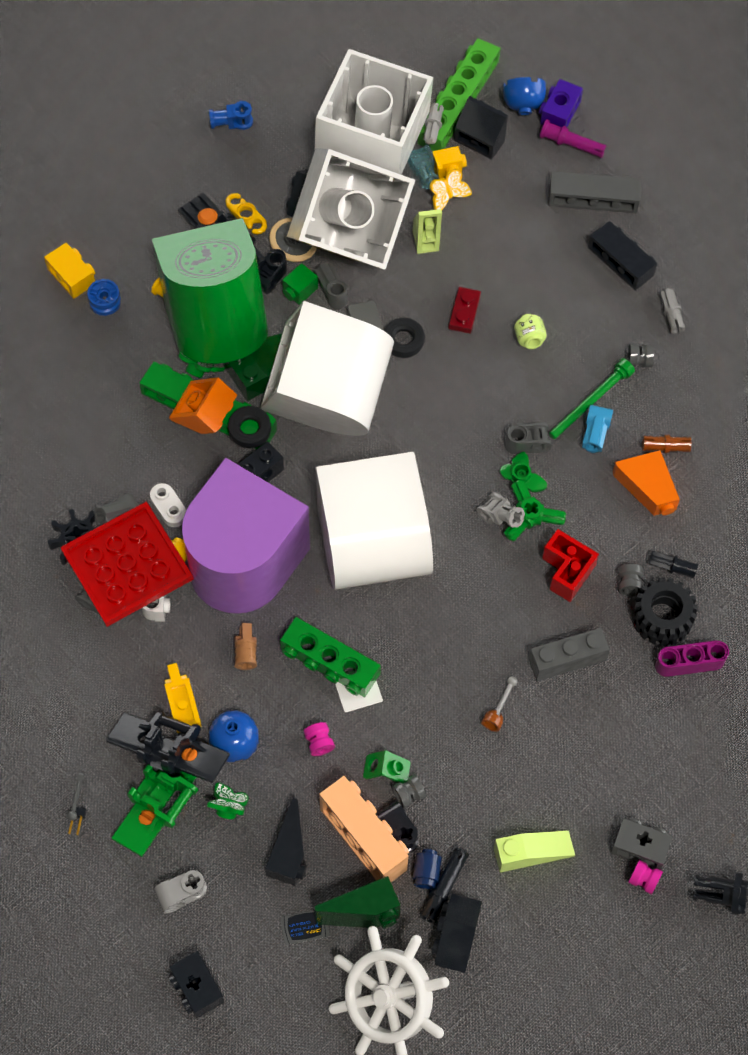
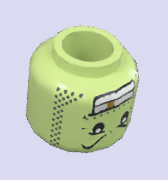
[514,314,547,349]

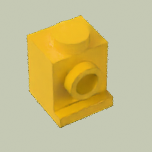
[432,146,467,179]

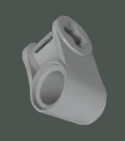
[154,870,207,913]

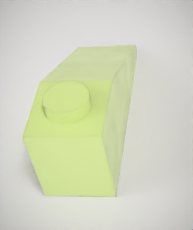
[413,209,442,254]
[494,831,575,873]

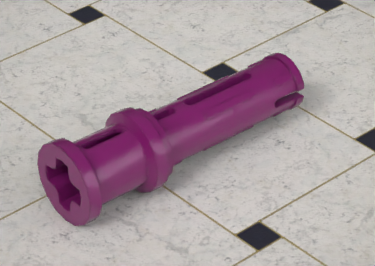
[540,119,607,158]

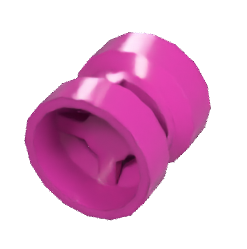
[303,722,335,756]
[628,860,663,895]

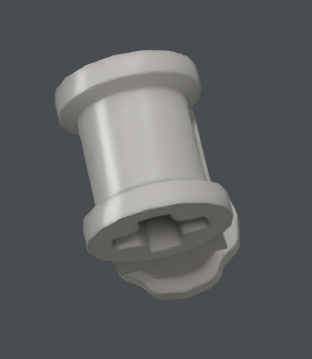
[476,492,525,528]

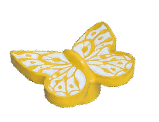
[430,169,472,211]

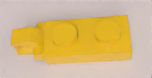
[164,663,201,733]

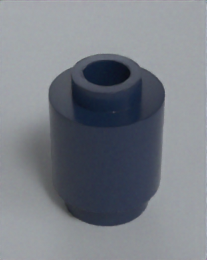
[413,849,442,890]

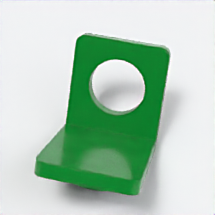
[363,750,411,783]

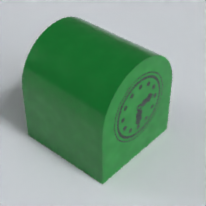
[152,218,268,364]

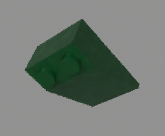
[224,333,283,401]
[314,876,401,929]

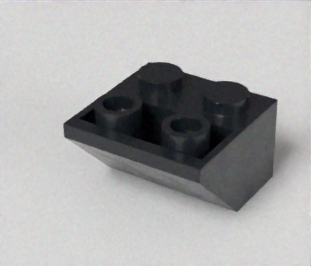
[454,96,508,160]

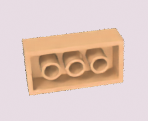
[319,776,409,882]

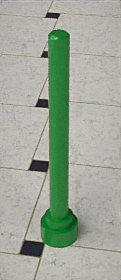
[549,359,635,439]

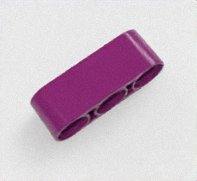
[655,641,729,677]

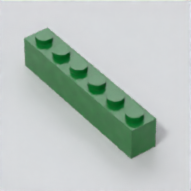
[139,361,277,449]

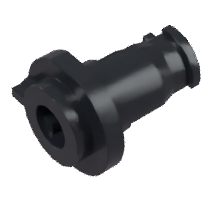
[693,872,748,915]

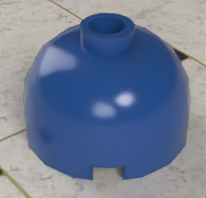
[503,77,546,115]
[209,710,259,762]

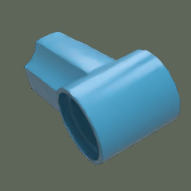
[582,405,613,453]

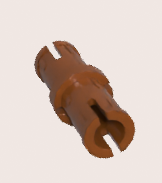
[642,435,692,453]

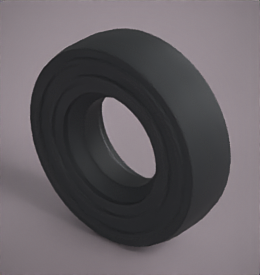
[384,318,425,358]
[228,406,271,448]

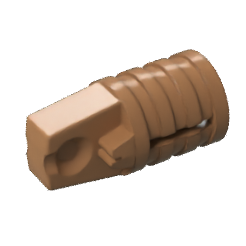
[234,623,257,670]

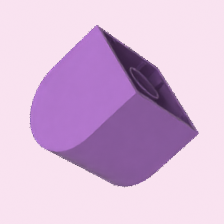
[182,458,310,613]

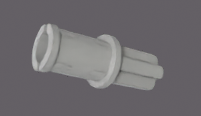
[423,103,444,145]
[661,288,685,334]

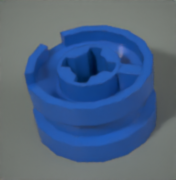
[87,279,121,316]

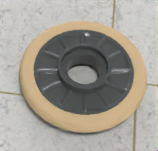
[269,218,317,262]

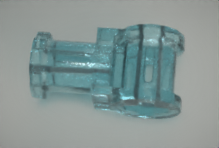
[408,144,440,189]

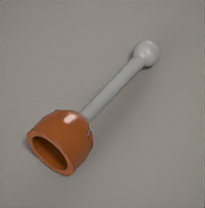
[481,676,517,732]

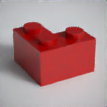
[542,529,599,602]

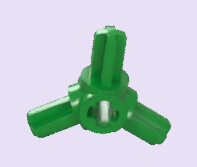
[504,480,566,542]

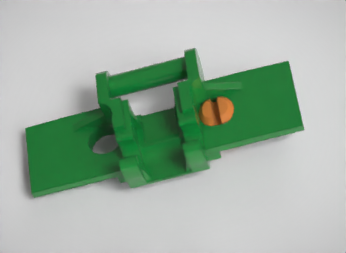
[111,764,198,857]

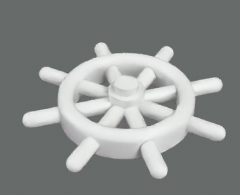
[329,926,449,1055]

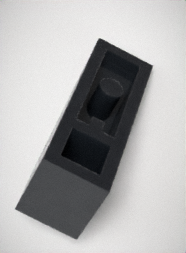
[265,798,307,886]

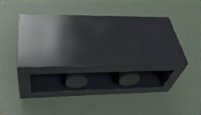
[588,221,657,291]

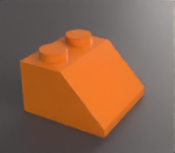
[169,377,237,434]

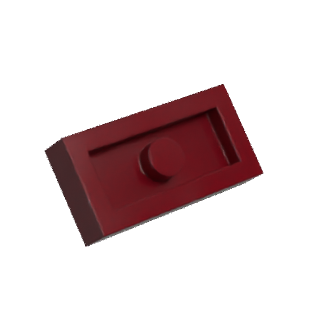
[449,287,481,334]

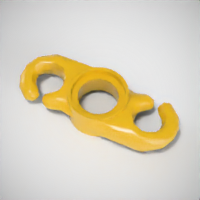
[225,193,267,235]

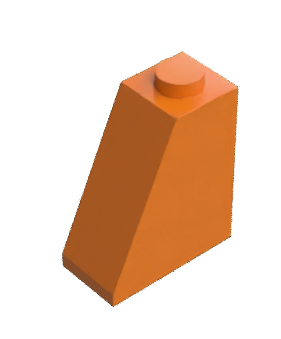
[613,450,680,516]

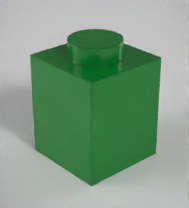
[282,263,318,305]

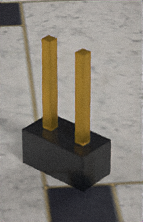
[68,806,87,835]

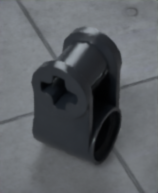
[258,249,287,294]
[376,801,418,853]

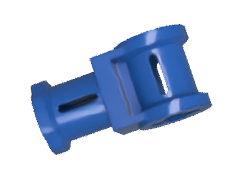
[209,101,253,130]

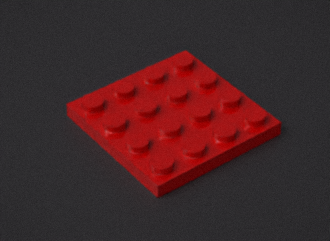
[60,501,194,627]

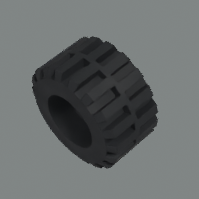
[632,578,698,646]

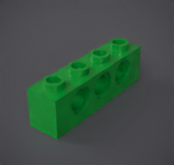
[280,617,381,697]

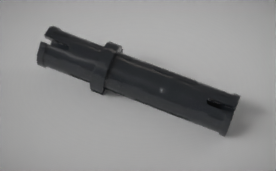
[420,847,469,924]

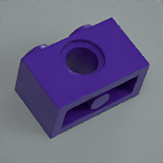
[539,79,583,127]

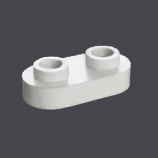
[150,483,186,527]

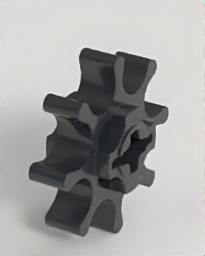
[48,509,95,565]

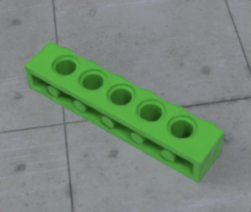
[418,38,501,151]

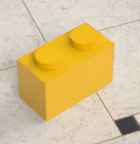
[44,243,96,299]

